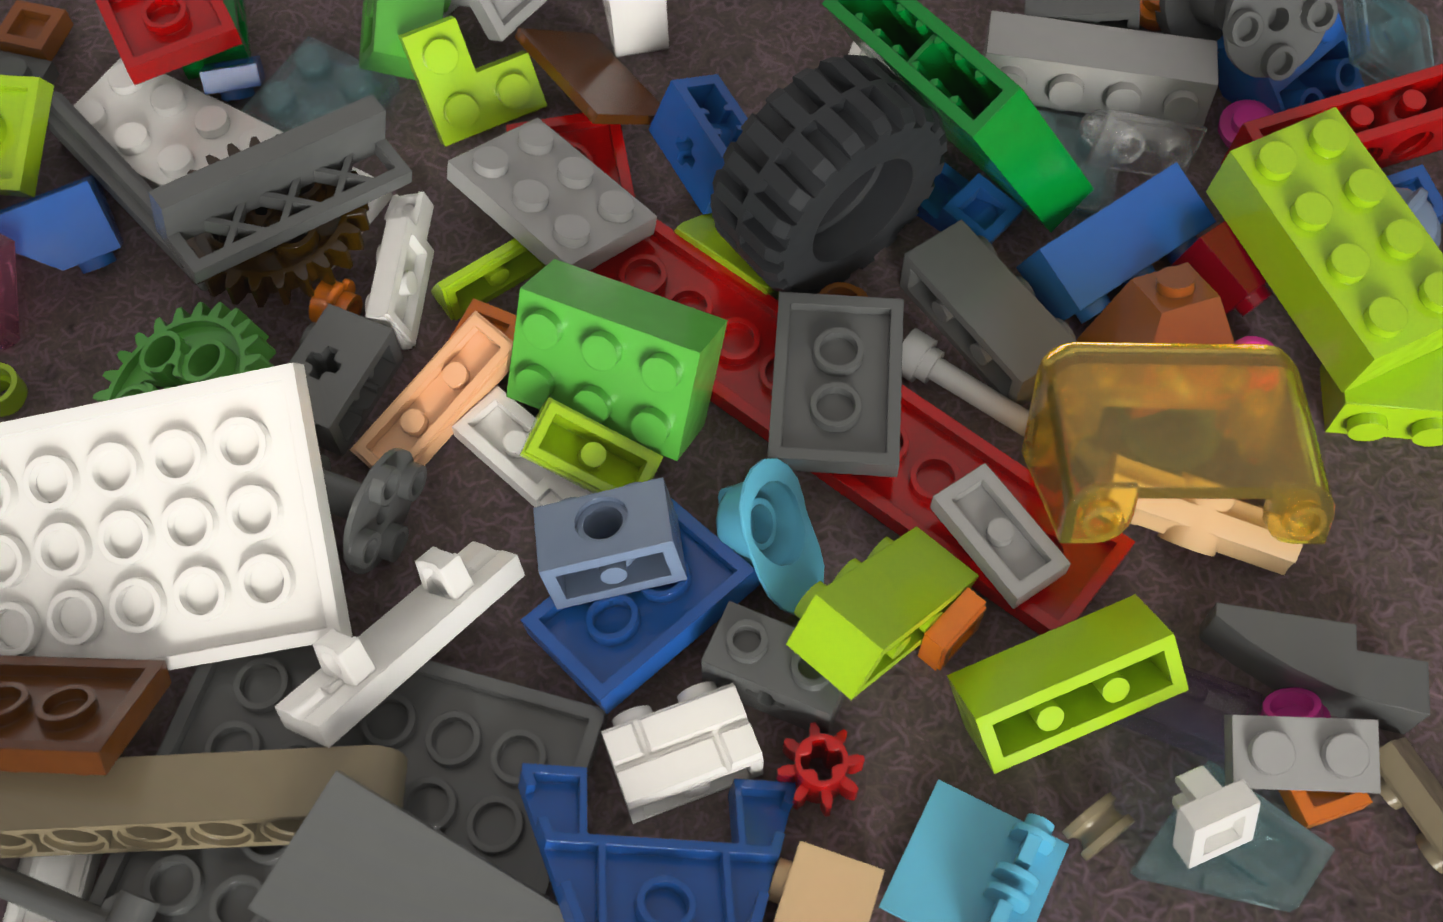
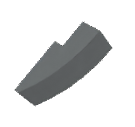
[1199,603,1430,735]

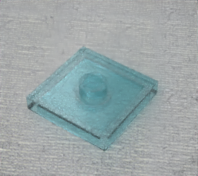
[1343,0,1435,82]

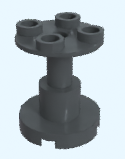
[1155,0,1338,81]
[320,448,427,574]

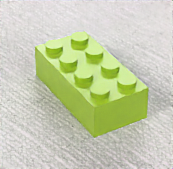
[1206,107,1443,393]

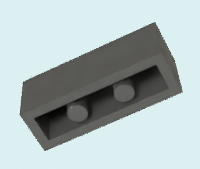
[899,219,1081,406]

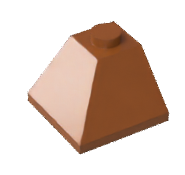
[1076,262,1247,426]

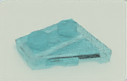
[1130,759,1335,912]

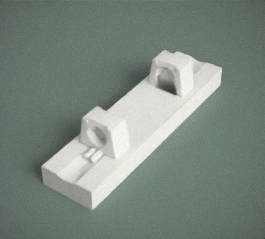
[275,541,525,748]

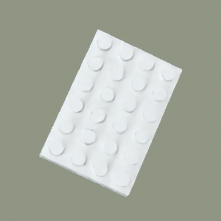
[0,363,352,670]

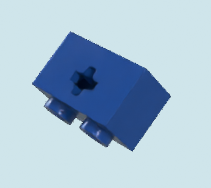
[648,74,748,215]

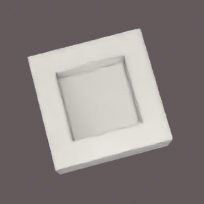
[1172,765,1261,869]

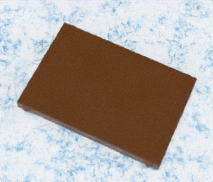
[514,28,660,125]

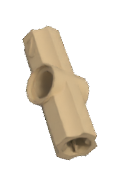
[1092,456,1305,575]

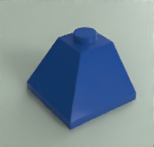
[0,175,124,274]

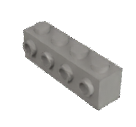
[982,10,1218,129]

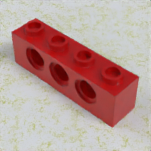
[1220,64,1443,168]

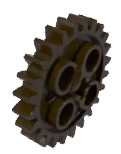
[180,134,370,307]

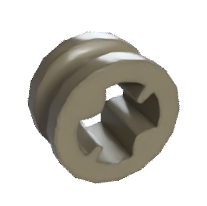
[1062,792,1135,861]

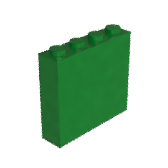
[821,0,1094,232]

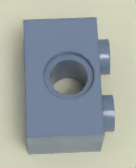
[533,477,687,610]

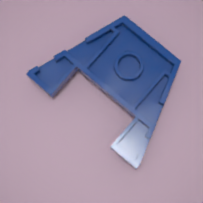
[518,763,796,922]

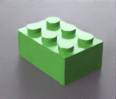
[506,259,728,461]

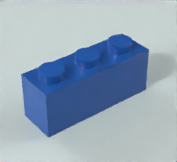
[1016,162,1217,324]

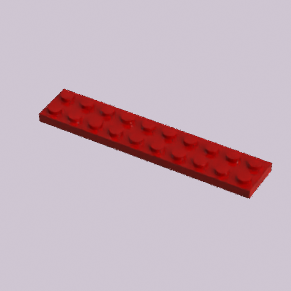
[589,219,1135,635]

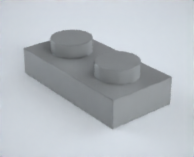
[930,463,1071,609]
[1224,715,1381,794]

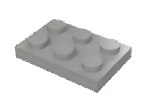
[447,117,657,271]

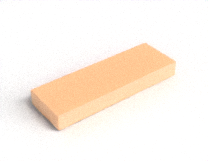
[350,310,513,469]

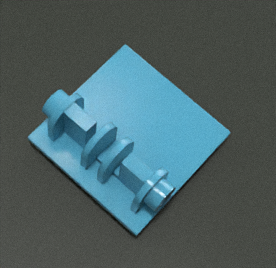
[879,779,1069,922]

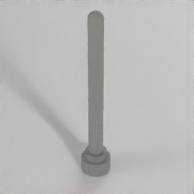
[902,328,1109,482]

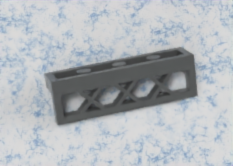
[148,94,412,284]

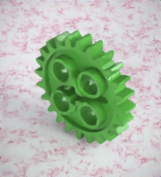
[93,302,276,402]

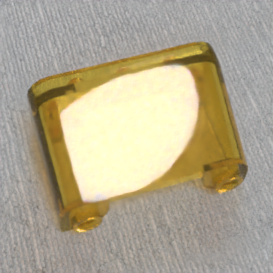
[1021,342,1335,544]

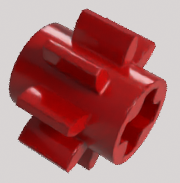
[776,722,865,817]

